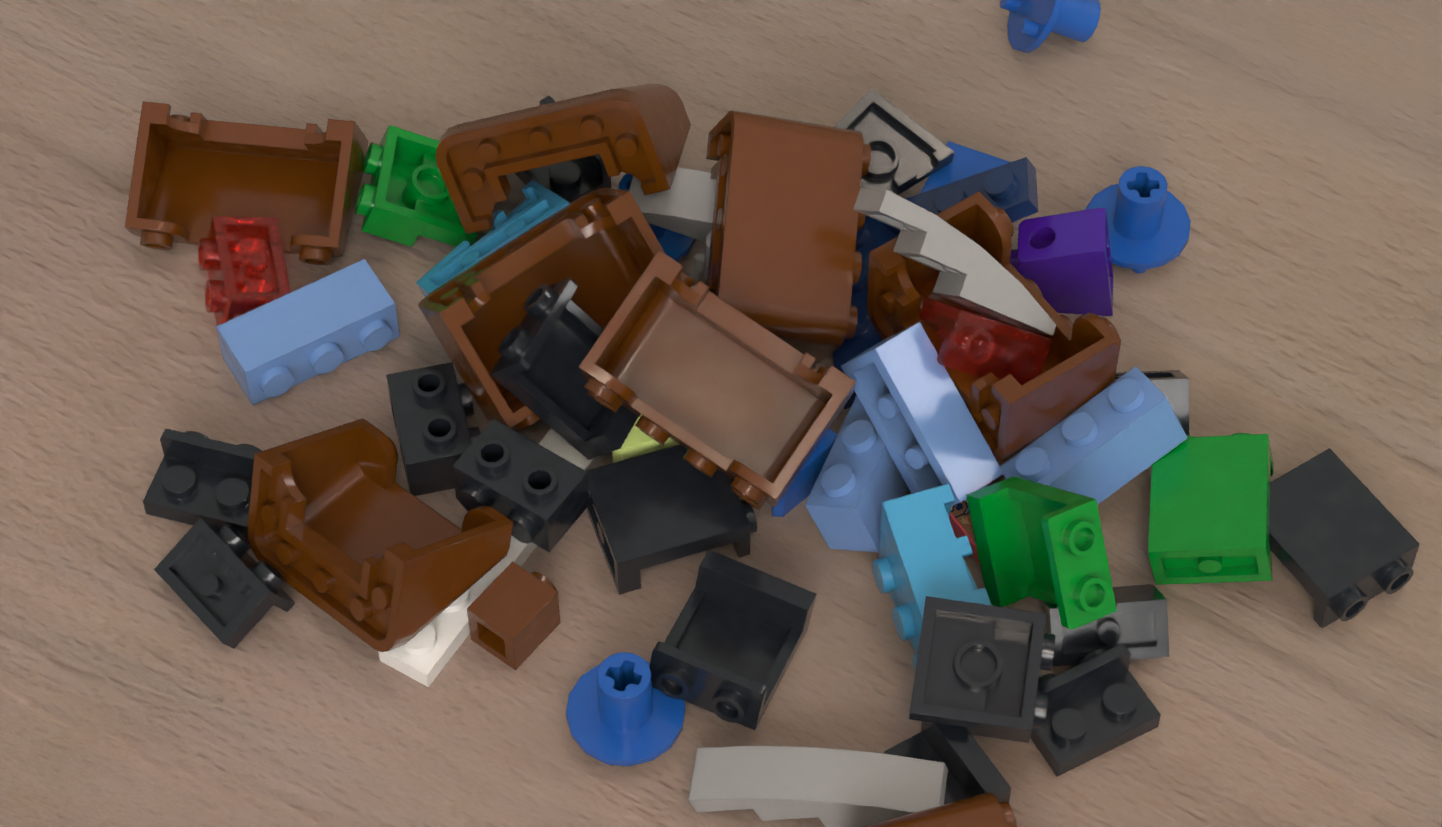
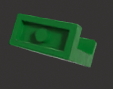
[1148,433,1274,585]
[966,476,1117,630]

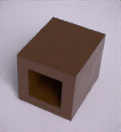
[467,561,561,670]

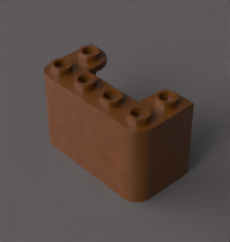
[704,110,871,364]
[418,188,666,430]
[867,191,1121,461]
[579,250,856,510]

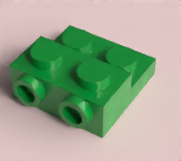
[354,125,478,247]

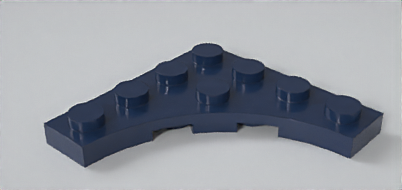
[833,157,1039,409]

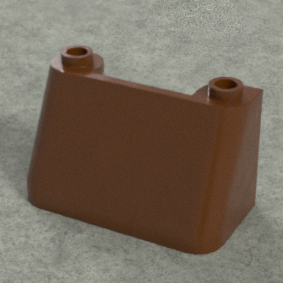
[435,84,691,234]
[125,101,368,265]
[248,418,513,652]

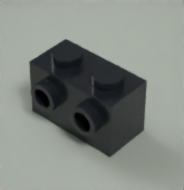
[386,362,480,496]
[452,419,590,552]

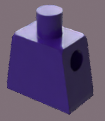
[1010,208,1114,316]

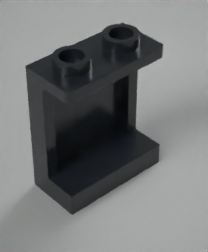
[490,277,639,460]
[586,444,757,595]
[1269,448,1420,628]
[649,550,817,730]

